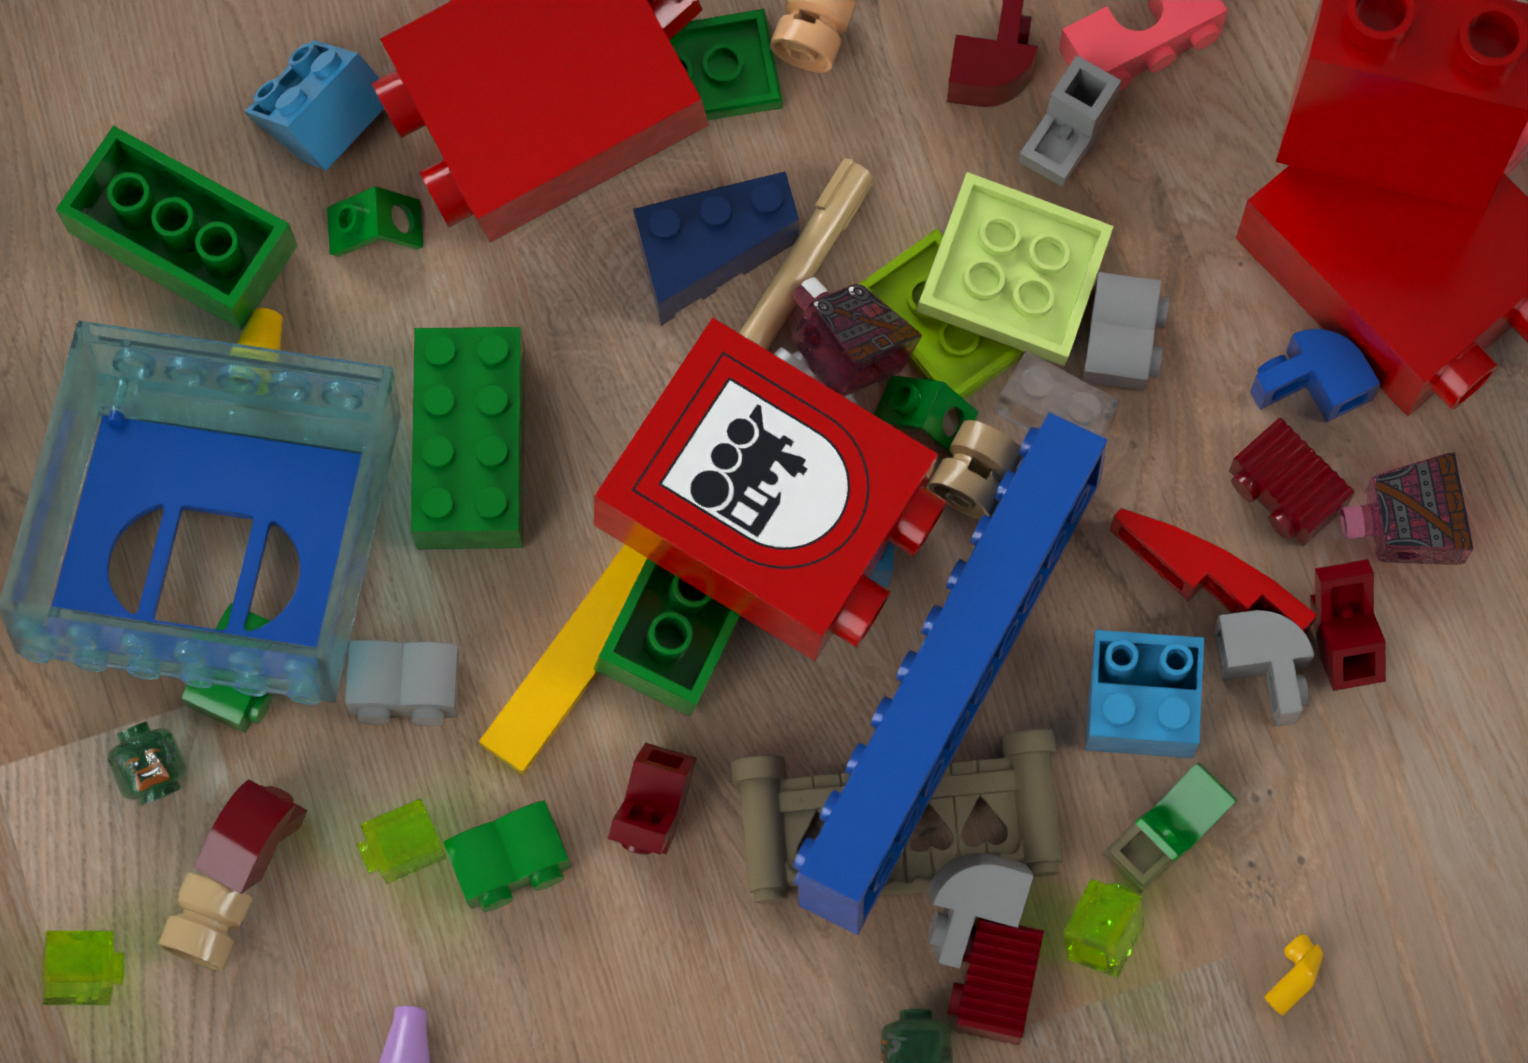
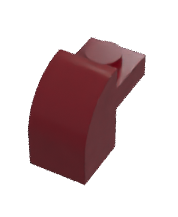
[947,0,1038,107]
[1310,559,1386,691]
[608,742,697,855]
[193,779,308,894]

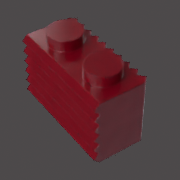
[1229,417,1355,546]
[947,917,1044,1045]

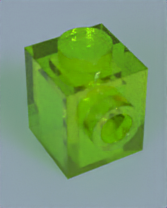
[357,798,447,884]
[1064,879,1145,978]
[42,930,124,1005]

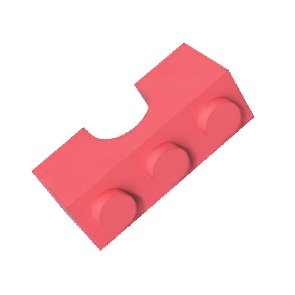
[1059,0,1228,91]

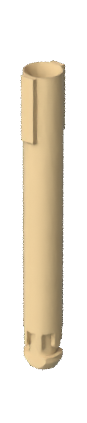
[739,158,874,350]

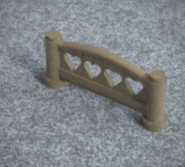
[730,729,1063,903]

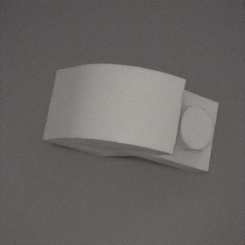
[1018,55,1122,187]
[1214,610,1315,727]
[926,853,1034,969]

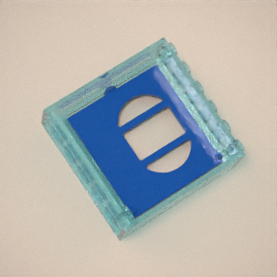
[0,320,401,705]

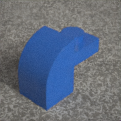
[1250,329,1381,423]

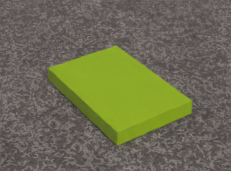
[857,228,1030,411]

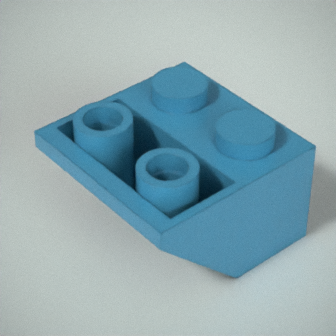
[245,40,384,170]
[1085,630,1204,758]

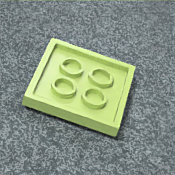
[916,172,1114,366]

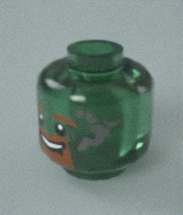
[106,721,187,806]
[880,1009,953,1063]

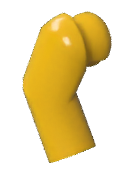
[1264,934,1324,1016]

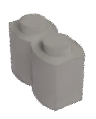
[1082,272,1169,391]
[345,640,460,726]

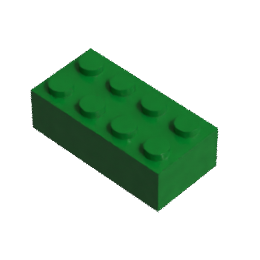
[55,125,297,331]
[411,327,525,550]
[593,558,740,716]

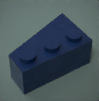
[633,171,799,326]

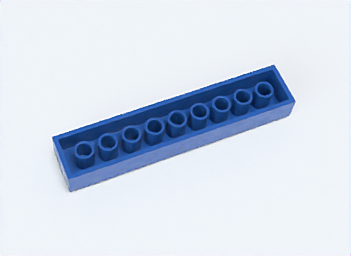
[793,412,1108,935]

